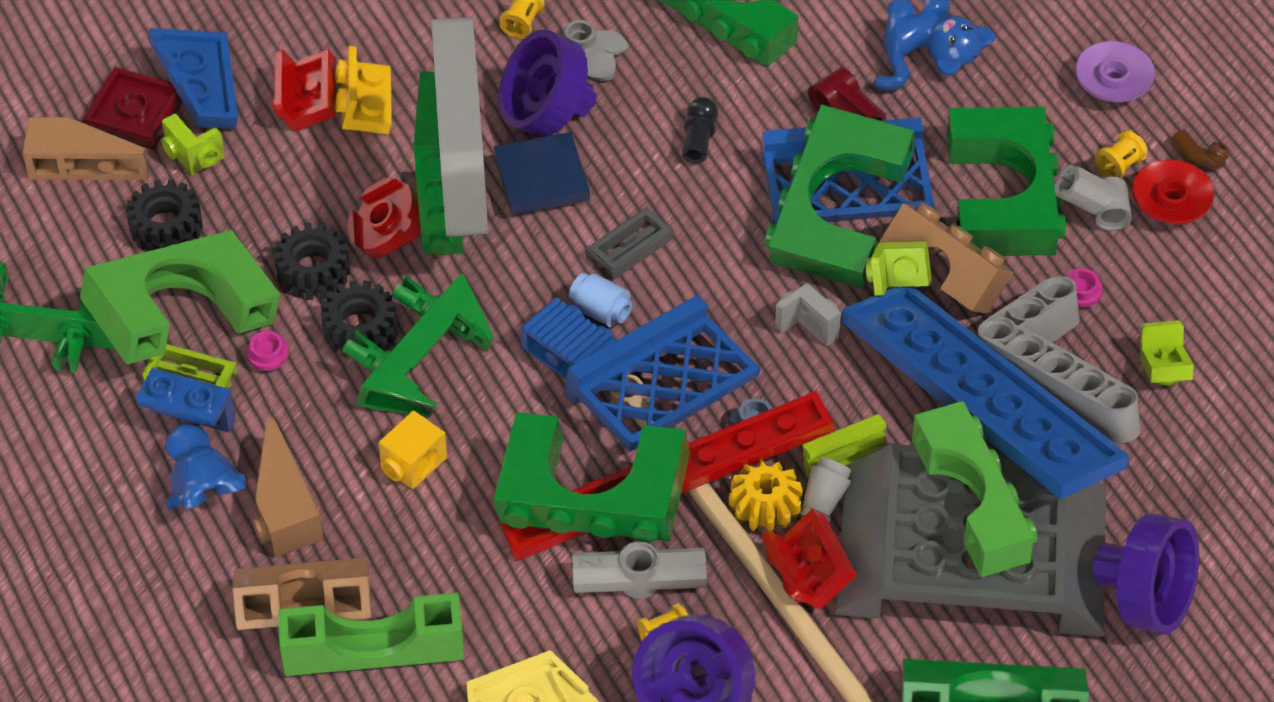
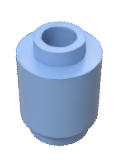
[568,273,632,328]

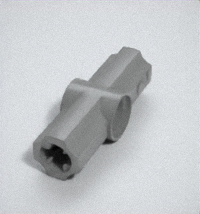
[572,541,707,599]

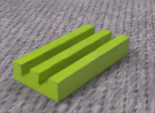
[142,344,238,389]
[803,414,887,479]

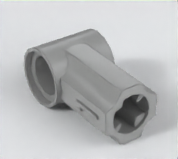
[1054,164,1132,231]

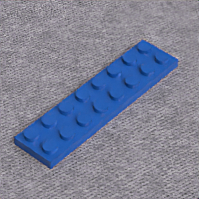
[842,286,1129,499]

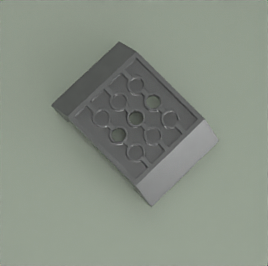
[835,444,1106,637]

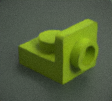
[866,241,932,296]

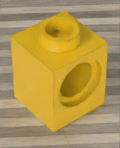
[378,410,447,490]

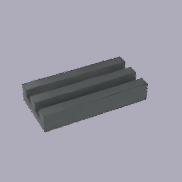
[586,207,674,281]

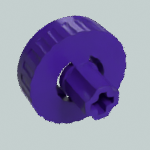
[498,29,597,137]
[1093,513,1199,634]
[632,614,756,702]

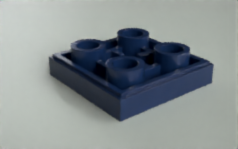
[493,132,590,215]

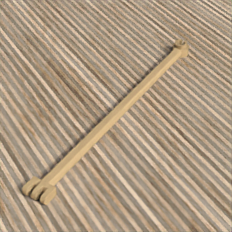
[610,374,874,702]

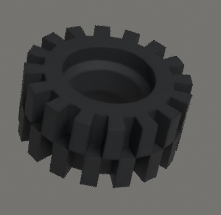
[126,179,203,251]
[274,222,350,300]
[320,280,398,358]

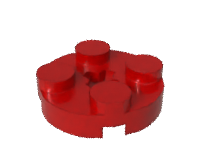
[347,178,421,260]

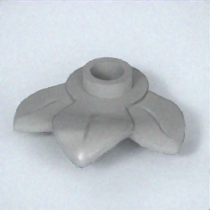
[561,20,629,81]

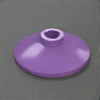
[1076,41,1155,102]

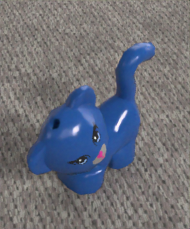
[873,0,995,92]

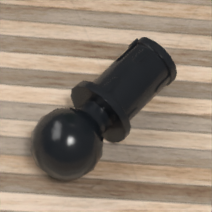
[682,97,718,164]

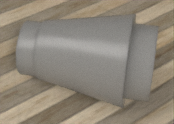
[800,457,851,519]

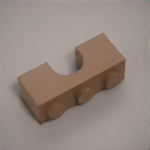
[877,202,1014,314]
[232,557,372,630]

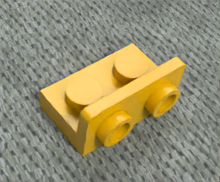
[335,46,392,135]

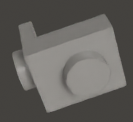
[775,283,841,347]

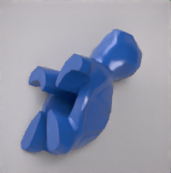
[165,424,248,509]

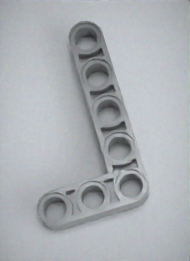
[431,17,488,237]
[978,276,1141,443]

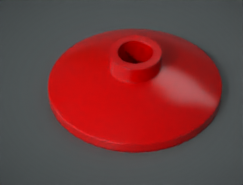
[1133,159,1214,224]

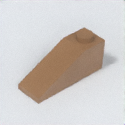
[23,117,149,180]
[252,419,324,558]

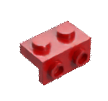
[272,49,336,132]
[761,508,857,609]

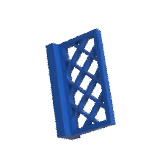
[761,117,935,224]
[564,295,761,452]

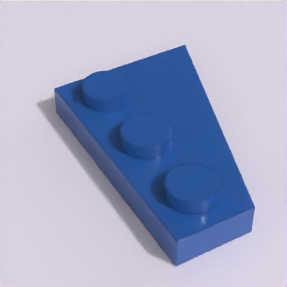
[147,28,238,129]

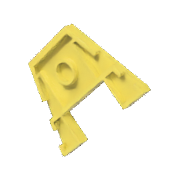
[467,650,599,702]

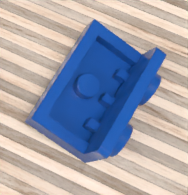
[136,368,236,433]

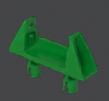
[0,262,115,373]
[342,274,494,418]

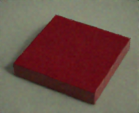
[81,67,183,150]

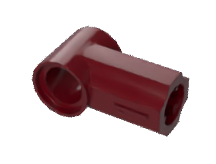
[807,67,886,121]

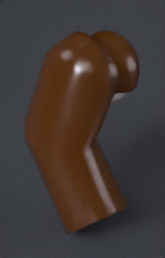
[1170,130,1230,170]

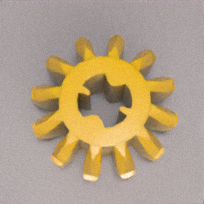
[729,458,803,532]

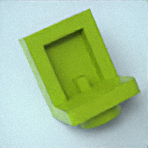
[161,114,225,176]
[1140,320,1194,385]

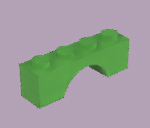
[912,401,1037,578]
[278,593,465,676]

